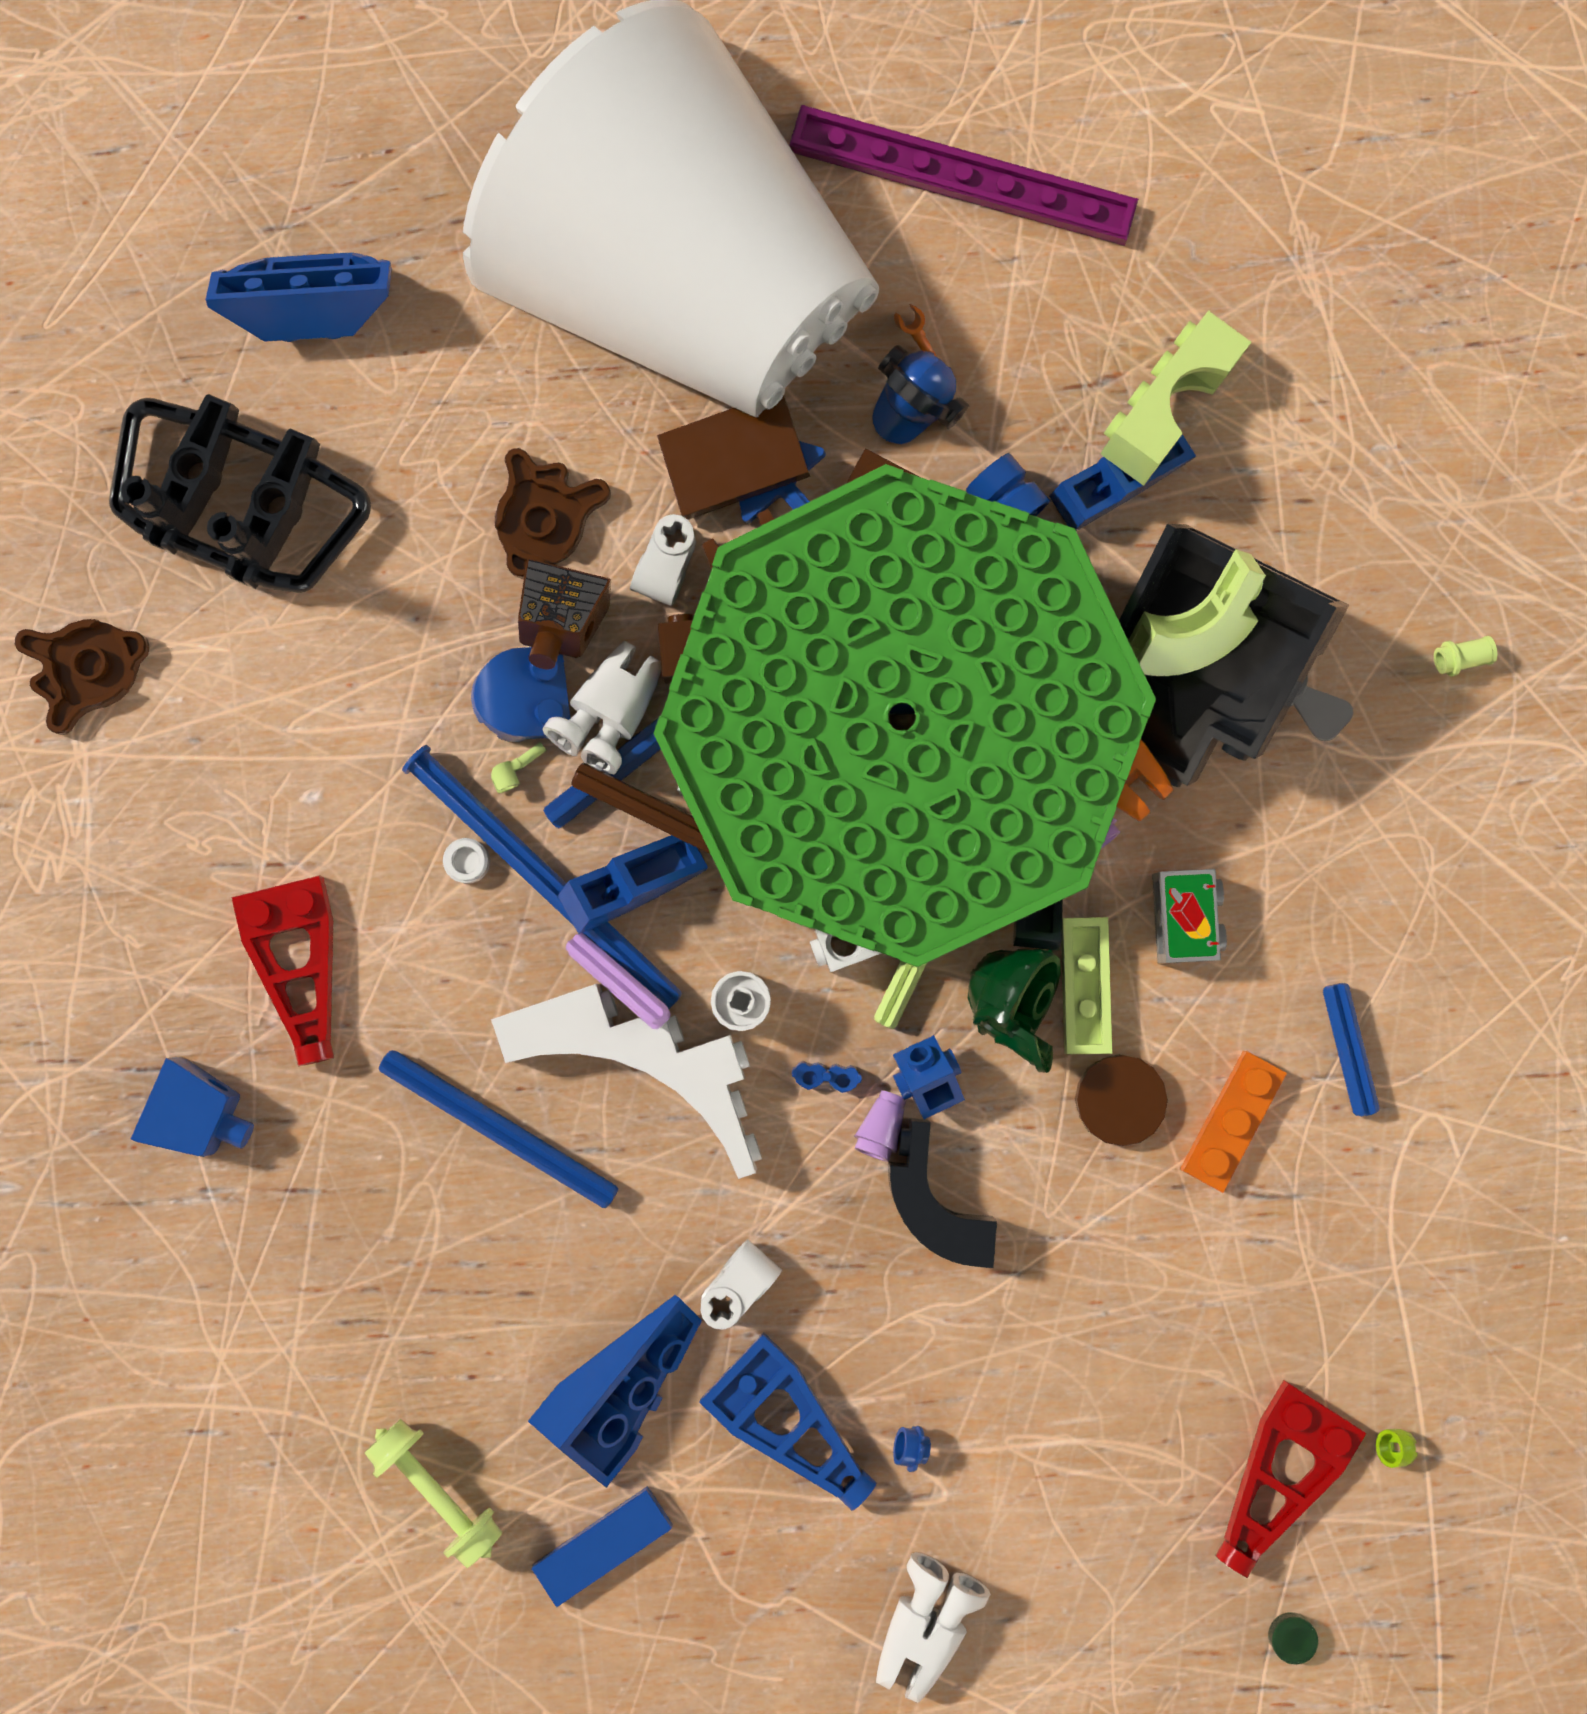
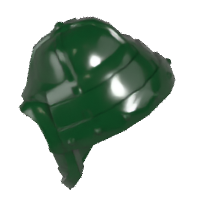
[967,949,1061,1073]

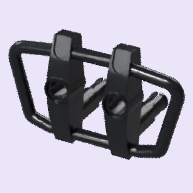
[109,394,371,593]

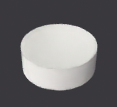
[443,838,490,884]

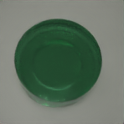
[1268,1612,1318,1665]

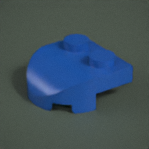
[471,647,570,742]

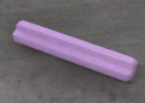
[566,933,671,1029]

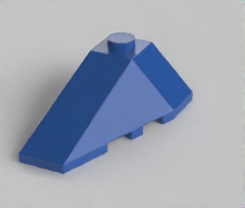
[528,1295,702,1488]

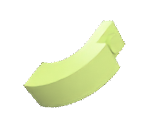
[1128,549,1266,676]

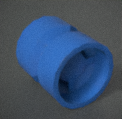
[966,453,1050,517]

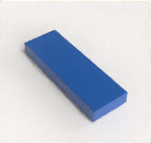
[531,1486,673,1608]

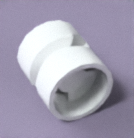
[711,971,771,1031]

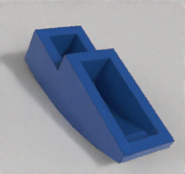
[1049,434,1196,531]
[558,835,708,934]

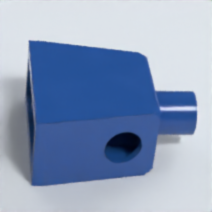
[131,1057,254,1157]

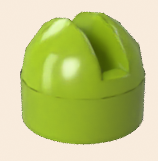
[1376,1429,1418,1468]

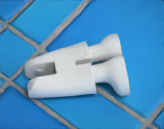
[542,641,662,775]
[876,1552,991,1703]

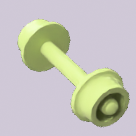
[364,1419,502,1568]

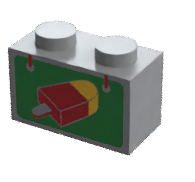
[1152,869,1227,963]

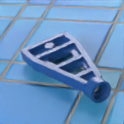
[699,1332,877,1511]

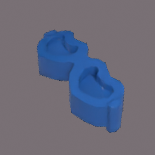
[792,1061,862,1093]

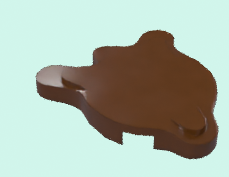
[495,448,611,579]
[15,619,149,735]

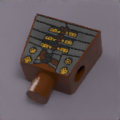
[518,558,611,670]

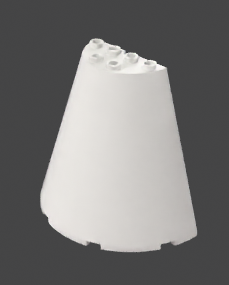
[463,0,879,418]

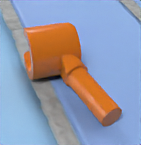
[894,304,938,358]

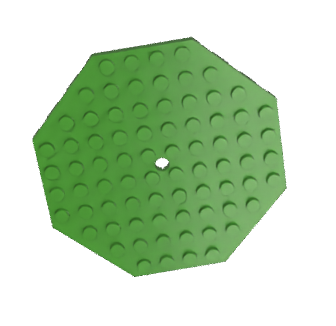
[653,464,1156,967]

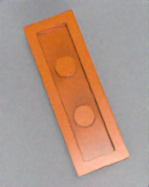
[1180,1051,1287,1193]

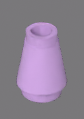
[854,1090,907,1162]

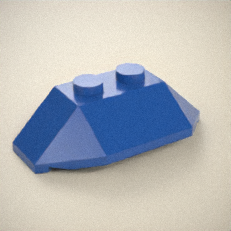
[206,252,392,342]

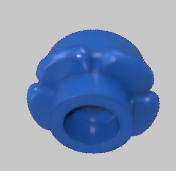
[893,1426,931,1472]

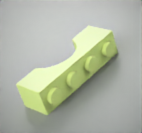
[1100,310,1251,486]

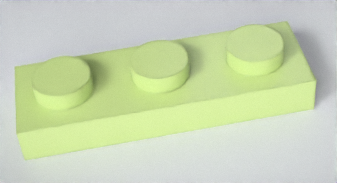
[1061,917,1112,1054]

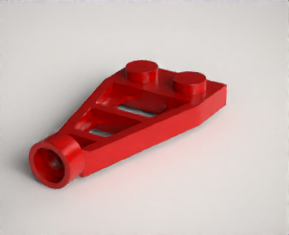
[231,876,334,1067]
[1215,1380,1367,1578]

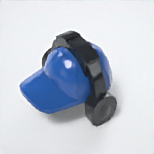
[872,345,969,444]

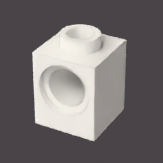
[810,929,881,972]

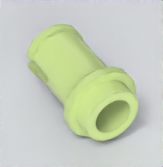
[1434,636,1498,677]

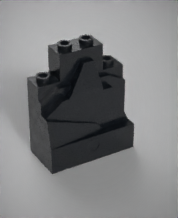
[1119,524,1349,787]

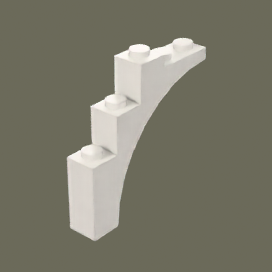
[491,984,762,1179]

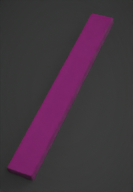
[789,105,1139,246]

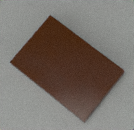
[657,395,811,520]

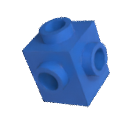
[892,1035,965,1119]

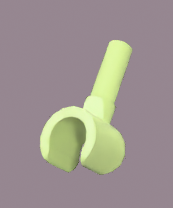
[491,742,546,793]

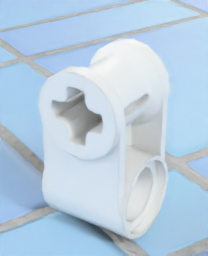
[630,514,696,607]
[700,1240,782,1330]

